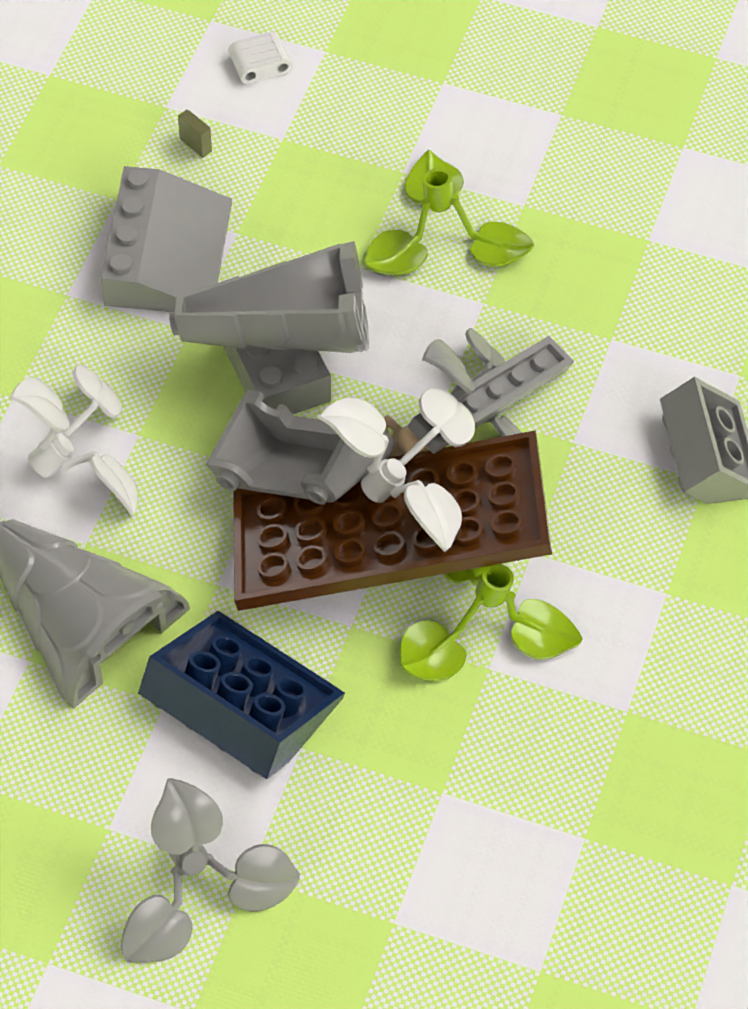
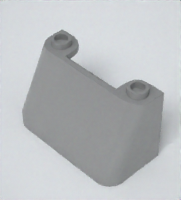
[205,390,395,504]

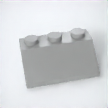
[660,377,748,504]

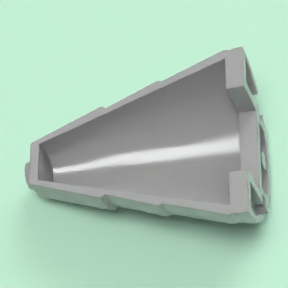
[169,241,369,353]
[0,519,190,709]

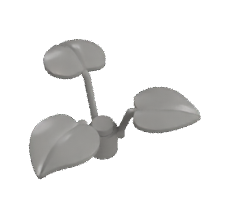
[422,328,522,436]
[121,778,300,962]

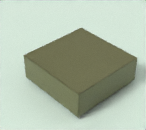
[178,109,212,158]

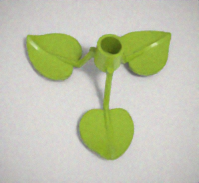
[364,149,534,275]
[400,564,583,681]

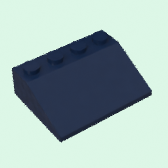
[138,611,345,779]

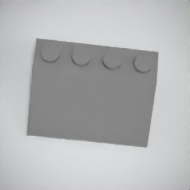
[101,166,232,312]

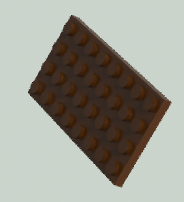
[233,430,552,611]

